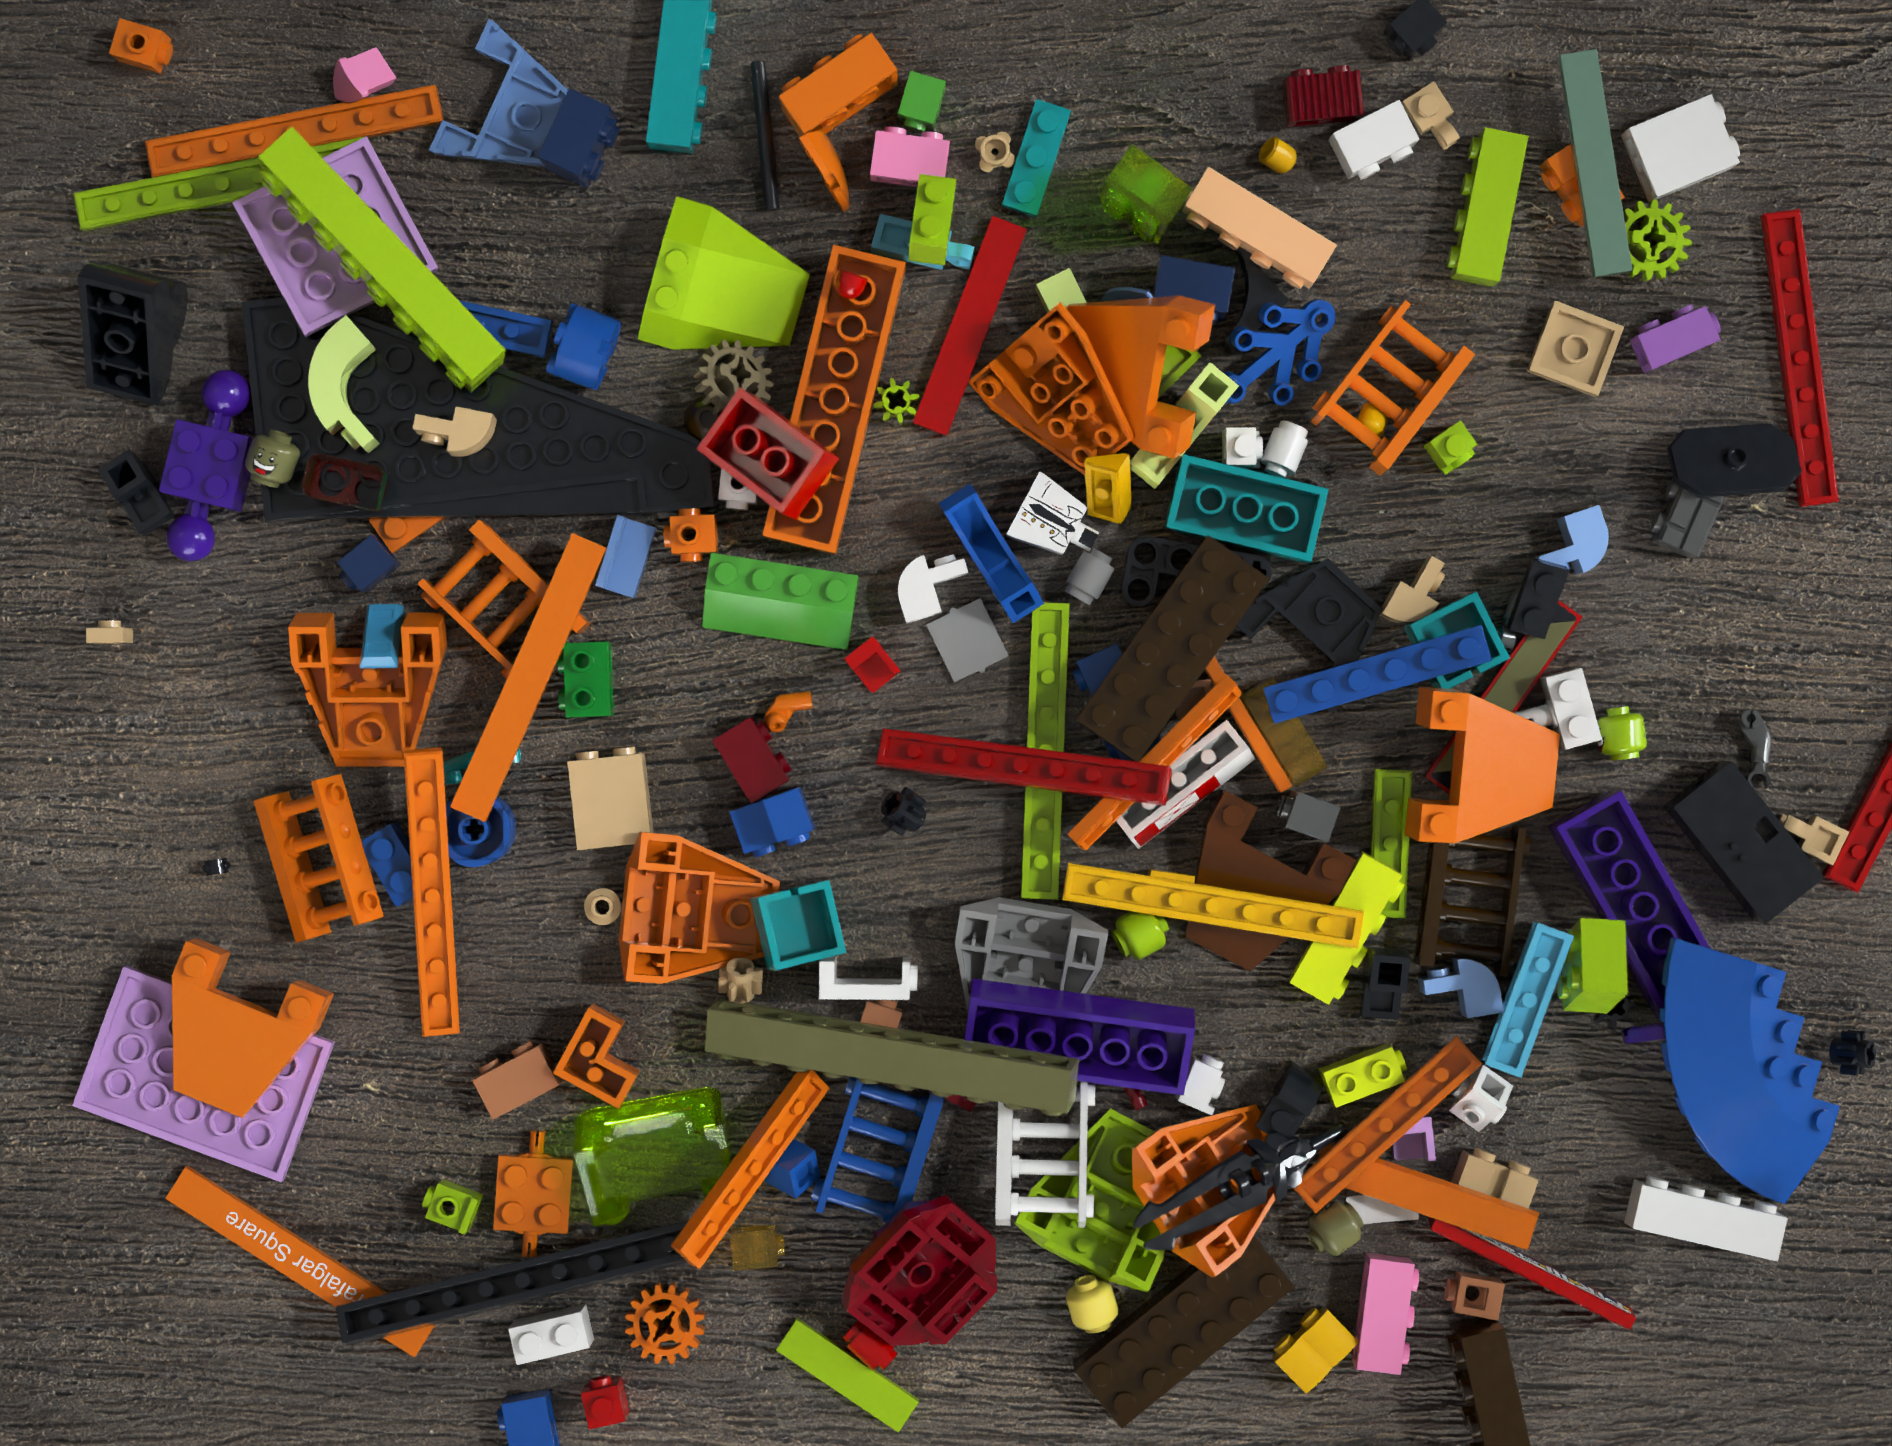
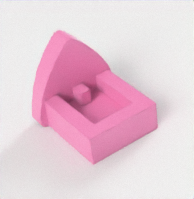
[333,47,396,103]

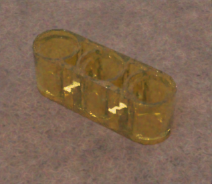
[1240,677,1327,787]

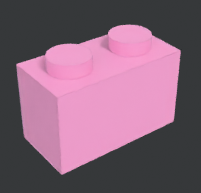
[870,126,950,188]

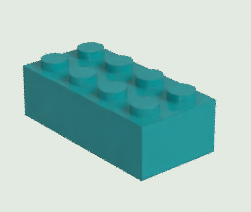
[1163,454,1329,564]

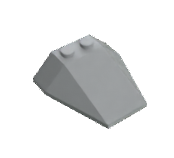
[955,897,1108,1013]

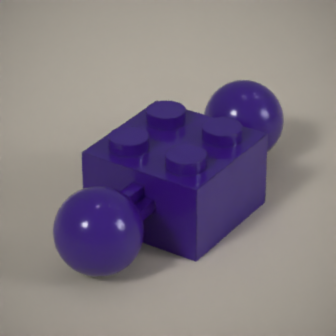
[159,370,253,562]

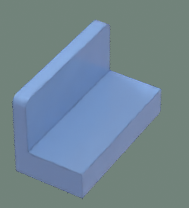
[595,515,657,599]

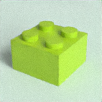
[1557,918,1628,1014]

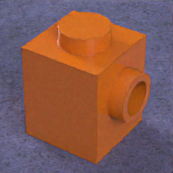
[109,18,173,74]

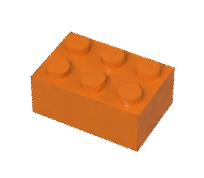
[778,32,898,137]

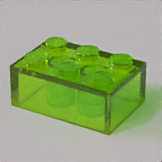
[1099,144,1193,243]

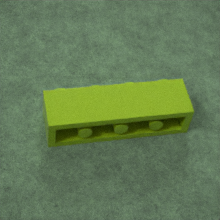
[1446,127,1529,287]

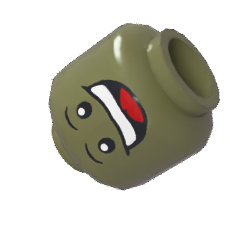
[245,429,300,488]
[1307,1200,1364,1256]

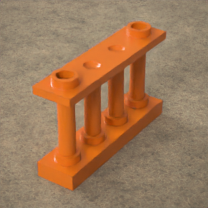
[1310,300,1476,476]
[417,519,591,679]
[253,774,384,943]

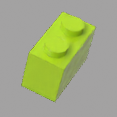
[908,174,956,265]

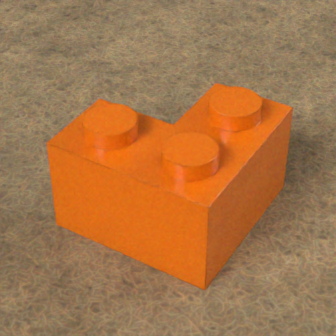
[553,1003,640,1109]

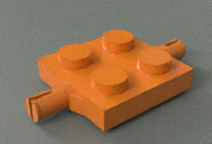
[493,1130,573,1257]

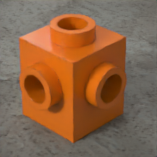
[663,508,719,562]

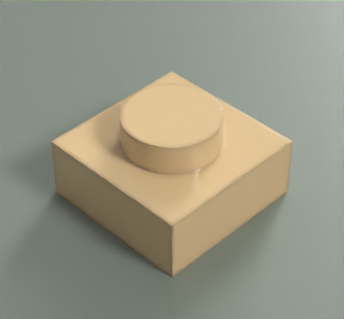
[86,621,133,644]

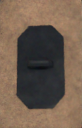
[1667,423,1802,498]

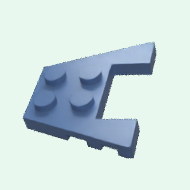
[429,19,568,167]

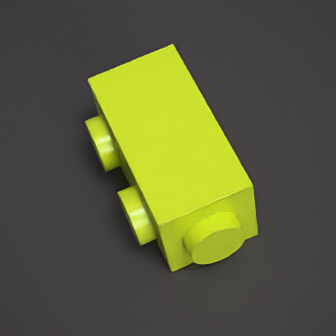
[1318,1043,1407,1108]

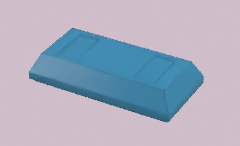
[360,604,404,668]

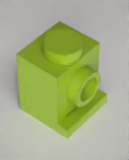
[1423,420,1478,476]
[422,1179,484,1235]

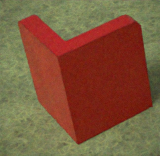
[844,636,901,693]

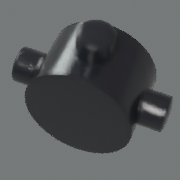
[203,858,231,876]

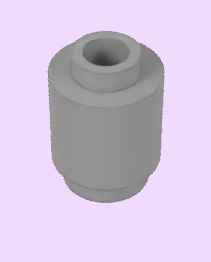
[1065,548,1115,606]

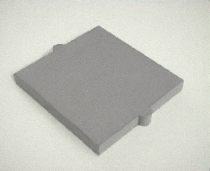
[926,598,1009,683]

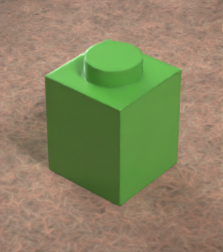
[898,71,946,133]

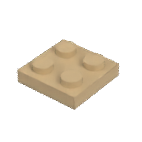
[1526,301,1624,397]

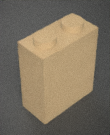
[567,747,654,850]

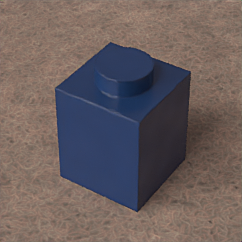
[337,534,401,593]

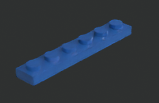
[1263,624,1492,724]

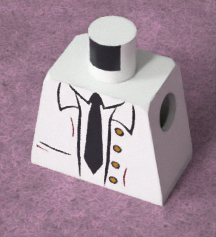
[1006,471,1099,555]

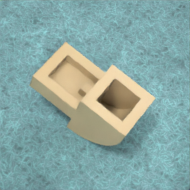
[413,407,497,457]
[1379,556,1445,623]

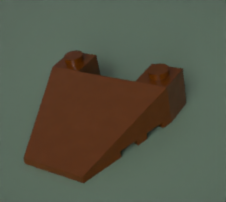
[1185,789,1357,971]

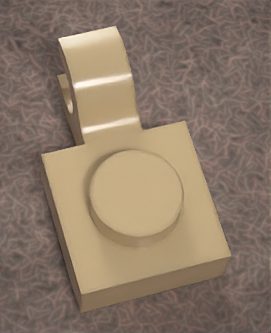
[1401,81,1460,151]
[1779,814,1849,865]

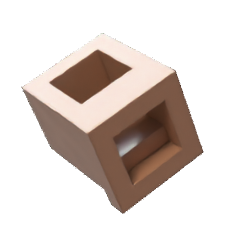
[1445,1271,1505,1320]

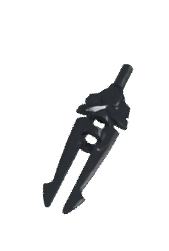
[1132,1122,1347,1250]

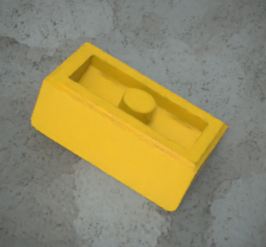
[1084,453,1132,524]

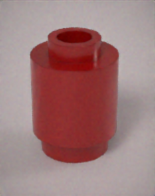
[842,1320,898,1371]

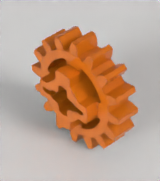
[625,1282,706,1364]

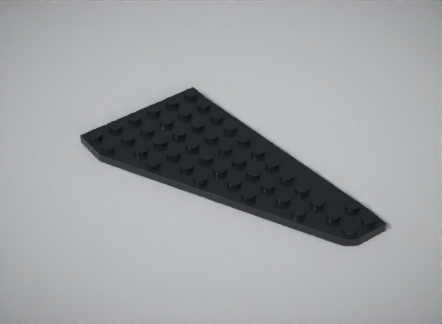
[241,297,715,523]

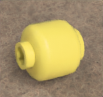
[1066,1275,1118,1333]

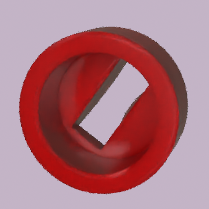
[835,269,868,299]

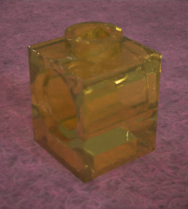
[730,1224,785,1271]

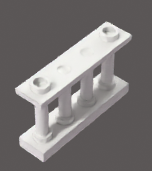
[995,1081,1095,1228]

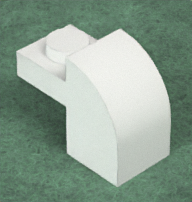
[898,554,968,624]

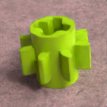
[874,378,919,425]

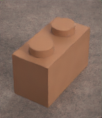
[472,1041,563,1120]

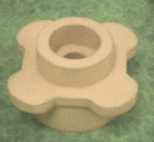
[975,131,1015,172]

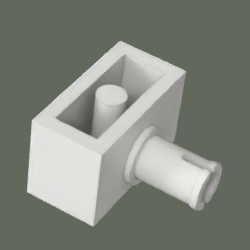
[1514,668,1602,750]

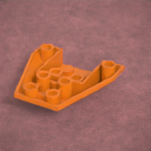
[968,302,1135,475]

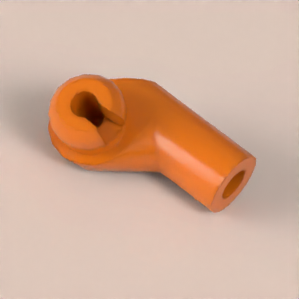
[764,691,813,733]

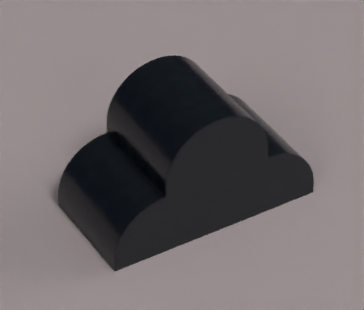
[78,263,188,406]

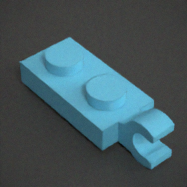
[871,214,974,270]

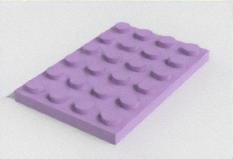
[72,966,335,1182]

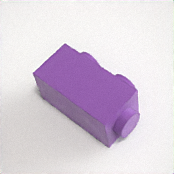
[1630,304,1721,373]

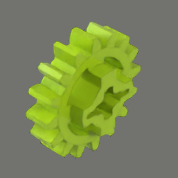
[1623,199,1692,282]

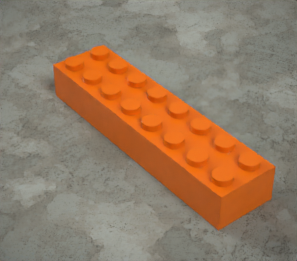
[762,245,906,555]

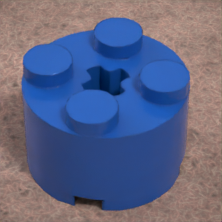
[546,303,621,390]
[446,796,517,867]

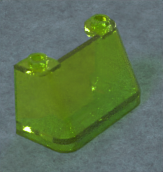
[574,1087,734,1226]

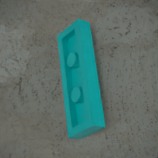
[1002,99,1071,218]

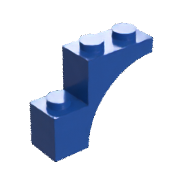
[939,483,1044,623]

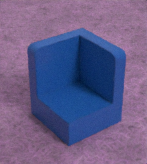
[764,1139,821,1199]

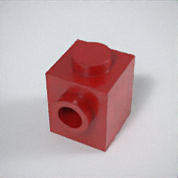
[581,1375,630,1430]

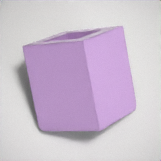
[1392,1114,1436,1161]

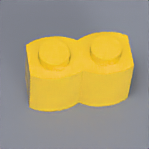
[1272,1306,1359,1394]

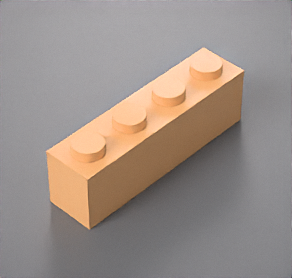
[1182,167,1337,289]

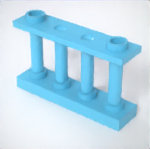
[1482,921,1574,1078]

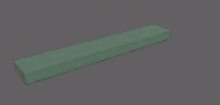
[1558,49,1632,278]

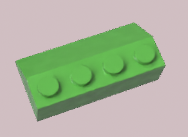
[702,553,859,650]

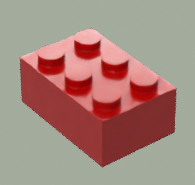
[697,387,839,519]

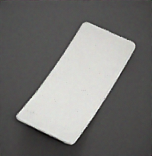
[1346,1195,1419,1224]

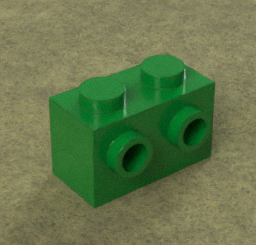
[557,642,614,718]

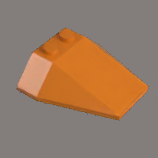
[618,832,780,984]
[1132,1104,1275,1277]

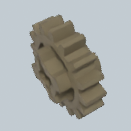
[693,340,774,415]

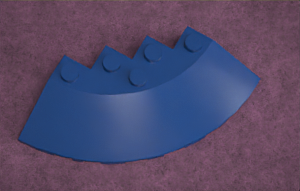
[1660,937,1840,1204]

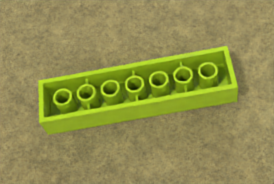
[258,127,505,393]

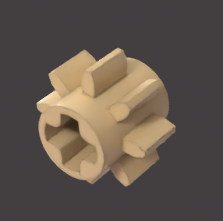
[718,958,763,1004]

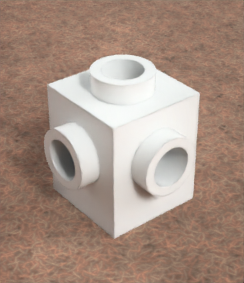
[1449,1065,1513,1132]

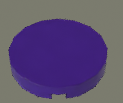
[1621,1022,1665,1044]

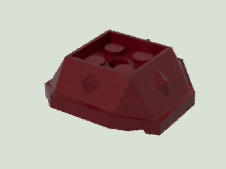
[841,1195,997,1346]

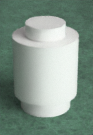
[1260,421,1308,478]

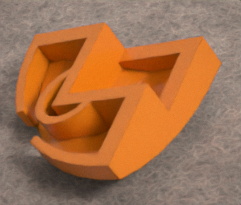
[799,131,850,213]

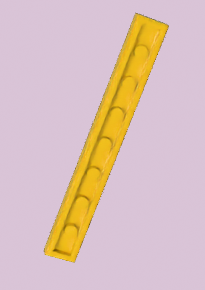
[1062,862,1364,948]

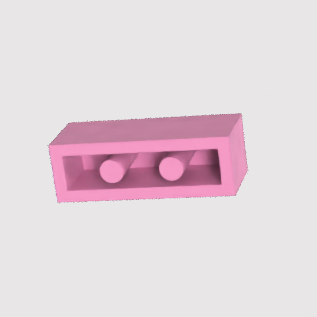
[1352,1252,1419,1375]

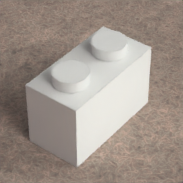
[1328,100,1419,180]
[508,1303,594,1365]

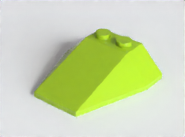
[638,196,810,350]
[1014,1108,1165,1292]

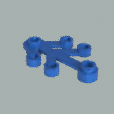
[1224,299,1335,406]

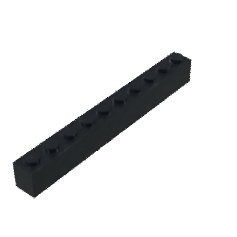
[335,1220,713,1345]

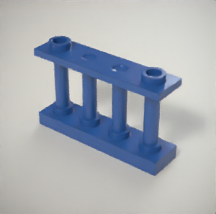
[811,1077,944,1223]

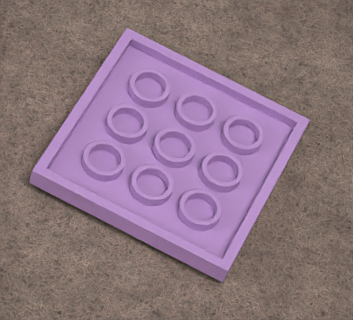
[232,136,438,337]

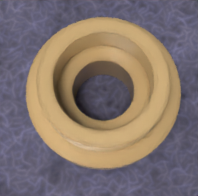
[584,888,622,925]

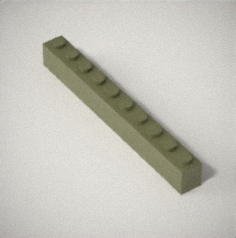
[705,998,1079,1116]

